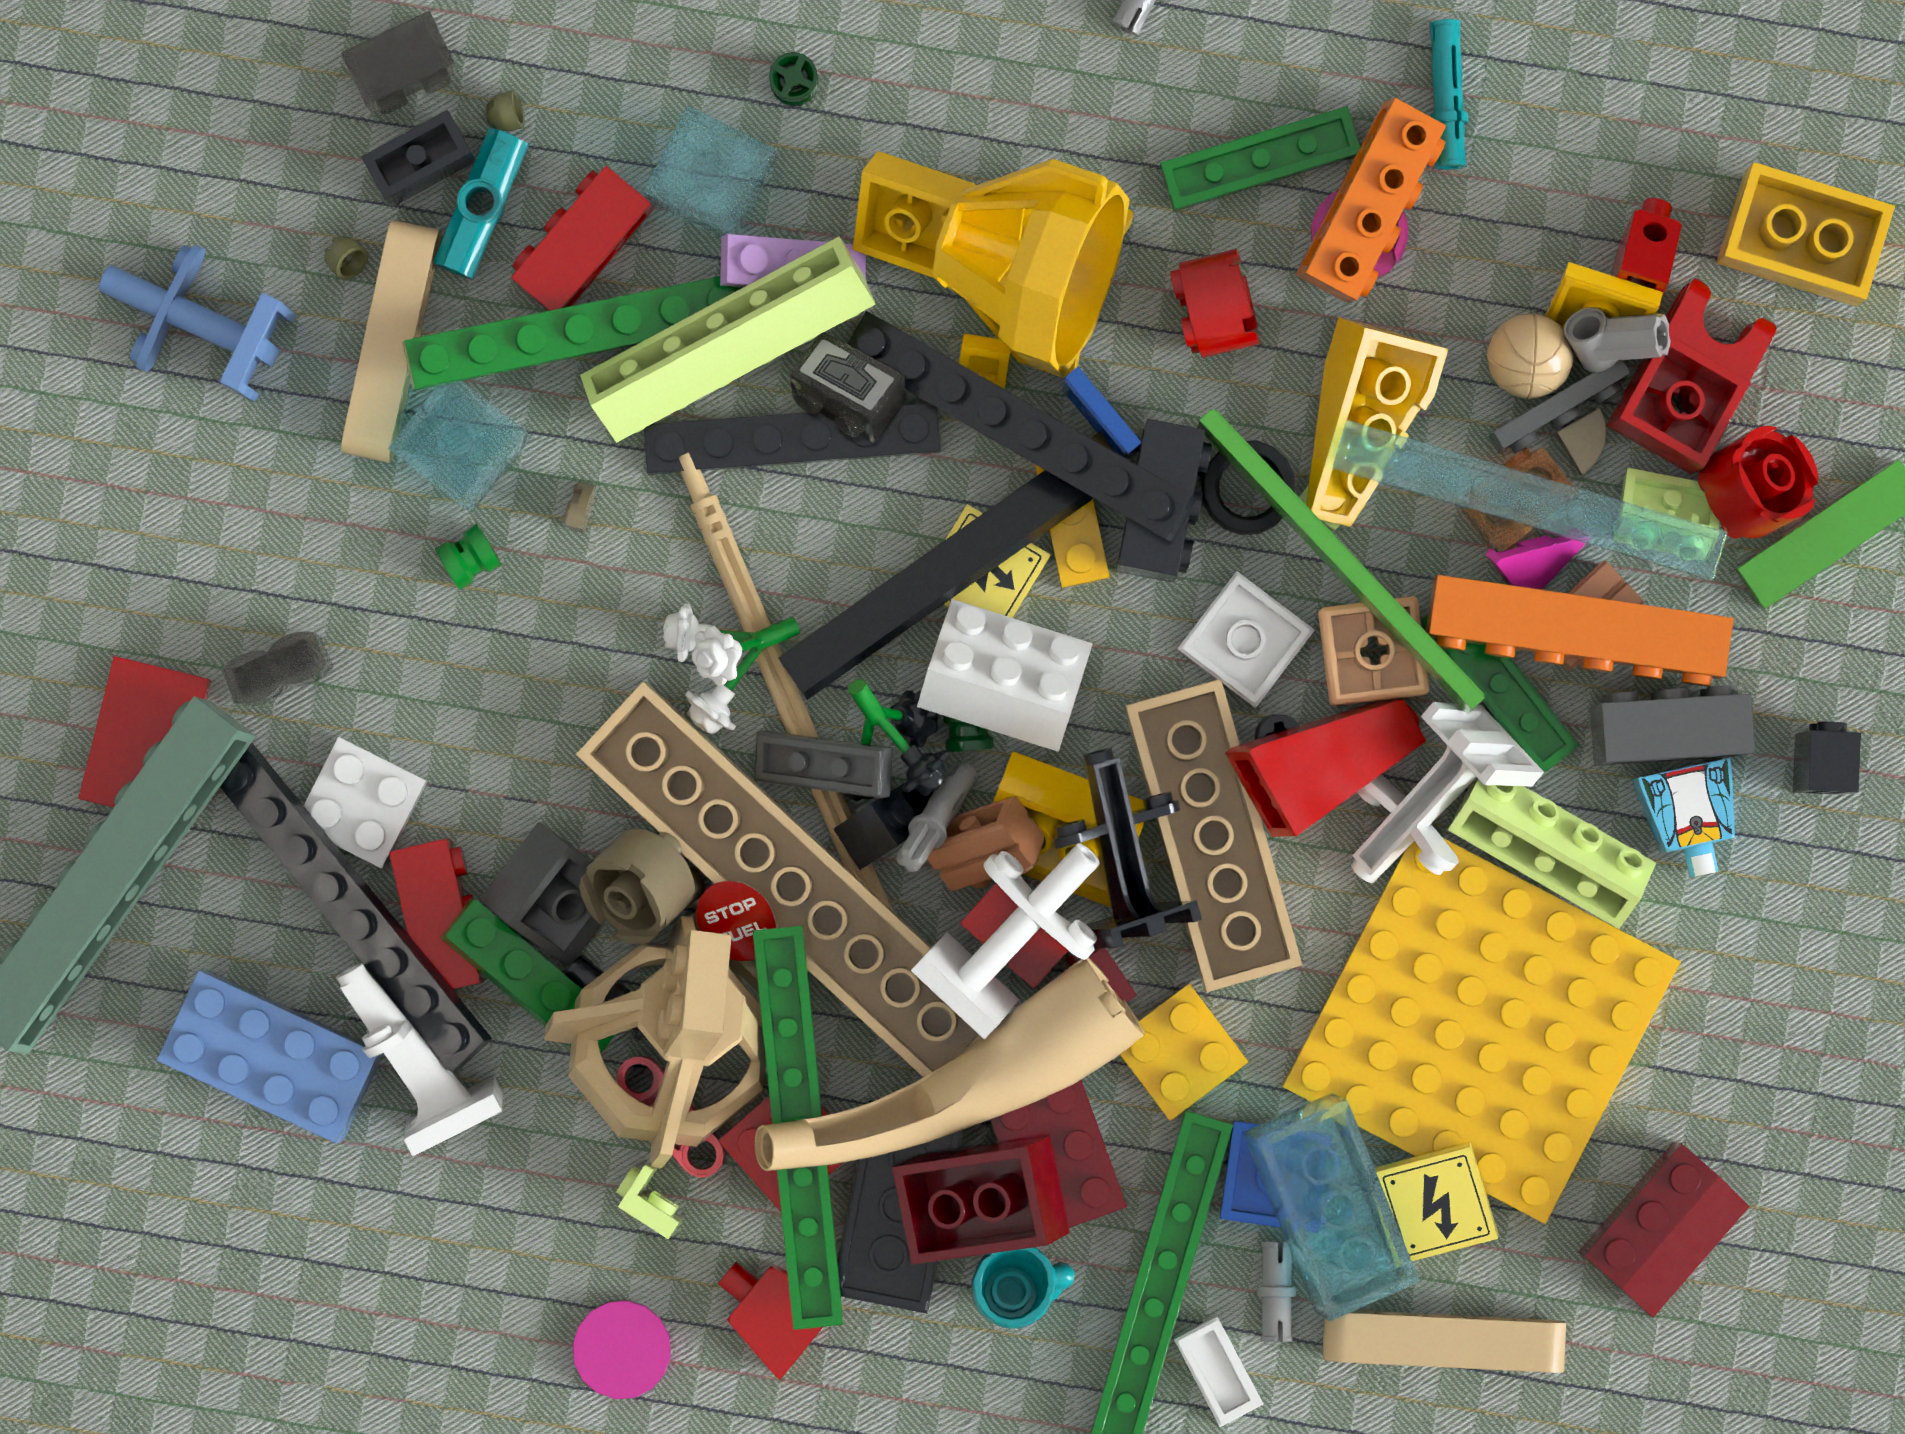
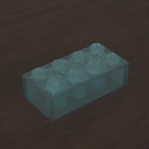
[1243,1093,1420,1321]

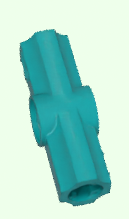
[433,127,529,280]

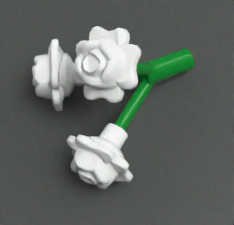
[663,604,800,734]

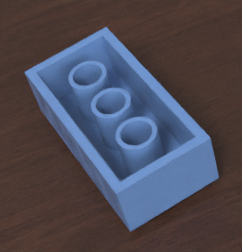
[156,970,384,1144]

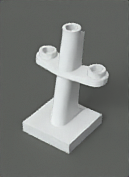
[1351,702,1544,883]
[911,843,1100,1040]
[336,963,503,1156]

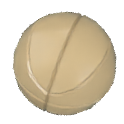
[1486,313,1574,400]

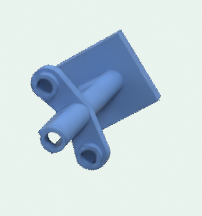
[99,245,297,402]

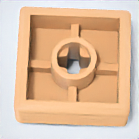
[1318,596,1429,706]

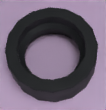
[1201,440,1295,535]

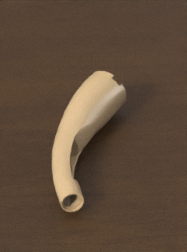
[755,957,1145,1171]

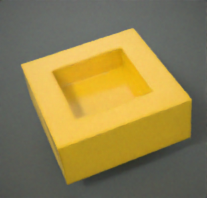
[959,333,1011,389]

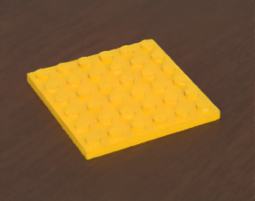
[1282,837,1681,1224]

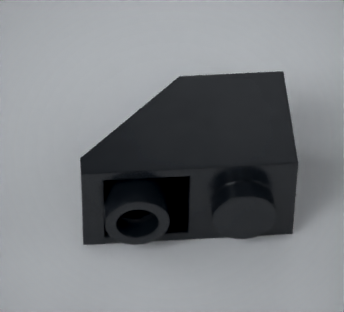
[833,782,934,870]

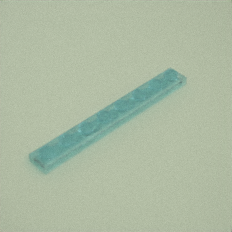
[1331,420,1727,580]

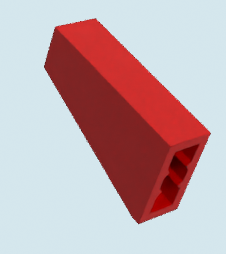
[1225,699,1426,837]

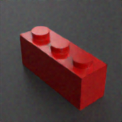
[511,166,654,311]
[389,838,484,990]

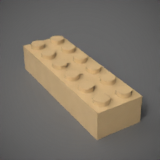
[1124,679,1302,992]

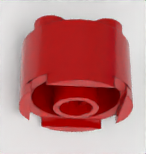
[1170,248,1260,358]
[1698,426,1818,539]

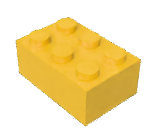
[1716,162,1895,307]

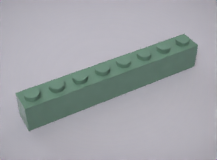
[0,696,256,1054]

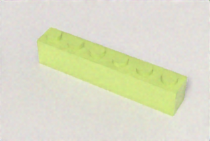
[580,236,876,443]

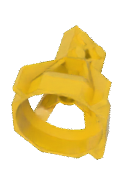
[853,151,1134,378]

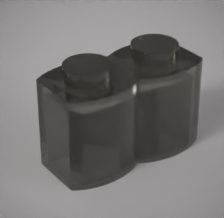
[222,631,333,706]

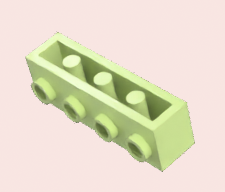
[1448,778,1656,929]

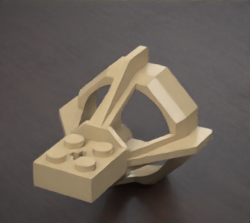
[544,916,766,1168]

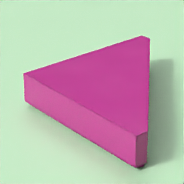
[1485,528,1589,590]

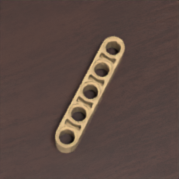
[341,219,441,463]
[1322,1309,1566,1373]

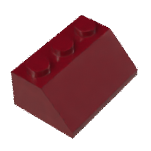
[1577,1141,1750,1318]

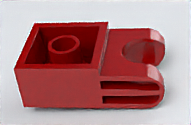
[1606,278,1776,474]

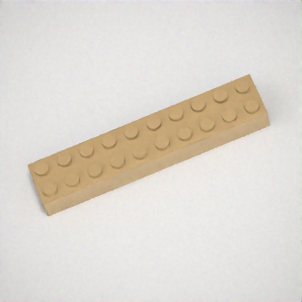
[576,682,1006,1077]

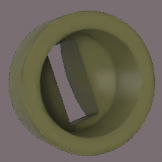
[486,90,525,132]
[325,236,368,280]

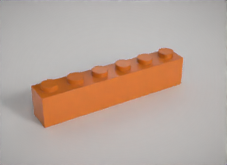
[1426,575,1734,687]

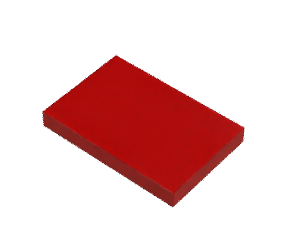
[78,656,211,807]

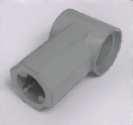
[1564,307,1671,373]

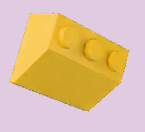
[993,751,1145,907]

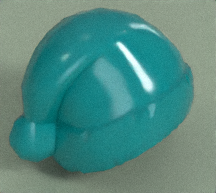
[971,1247,1075,1329]

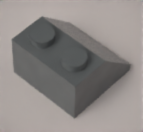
[479,822,604,967]

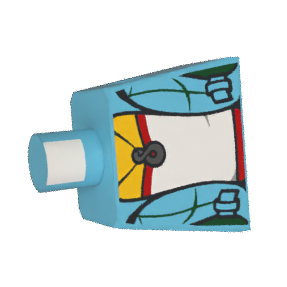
[1632,758,1735,877]

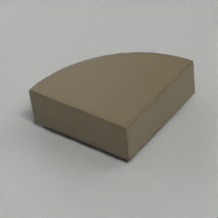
[1556,408,1606,476]
[563,481,596,533]

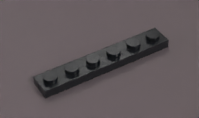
[644,403,940,475]

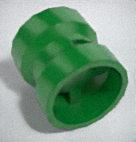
[435,523,502,590]

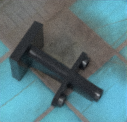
[1053,748,1202,949]

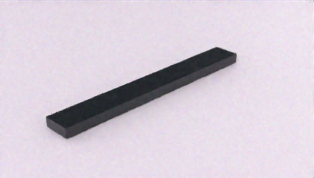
[778,431,1116,700]

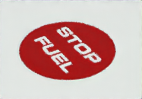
[696,881,776,961]

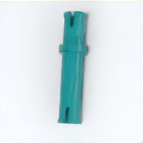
[1429,19,1469,170]

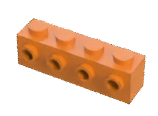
[1295,98,1446,303]

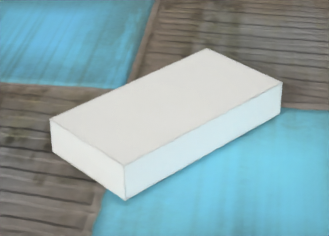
[1173,1315,1263,1427]

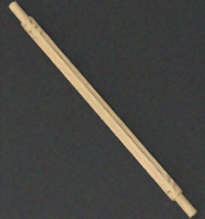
[679,453,899,953]

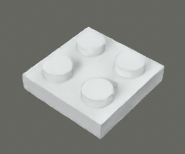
[304,737,428,869]

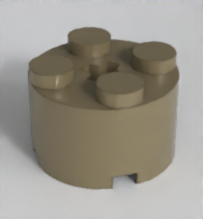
[579,829,699,944]

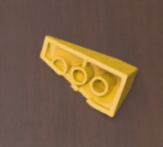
[1306,317,1448,527]

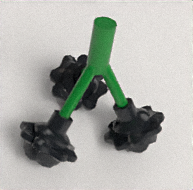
[844,679,950,801]

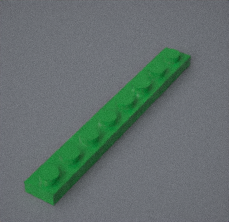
[402,276,743,391]
[753,926,844,1330]
[1090,1110,1233,1434]

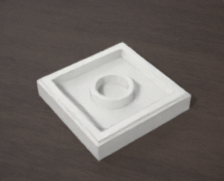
[1177,571,1315,709]

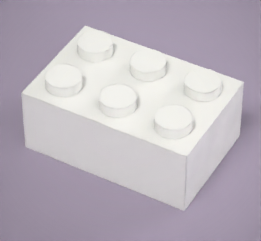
[917,599,1093,752]

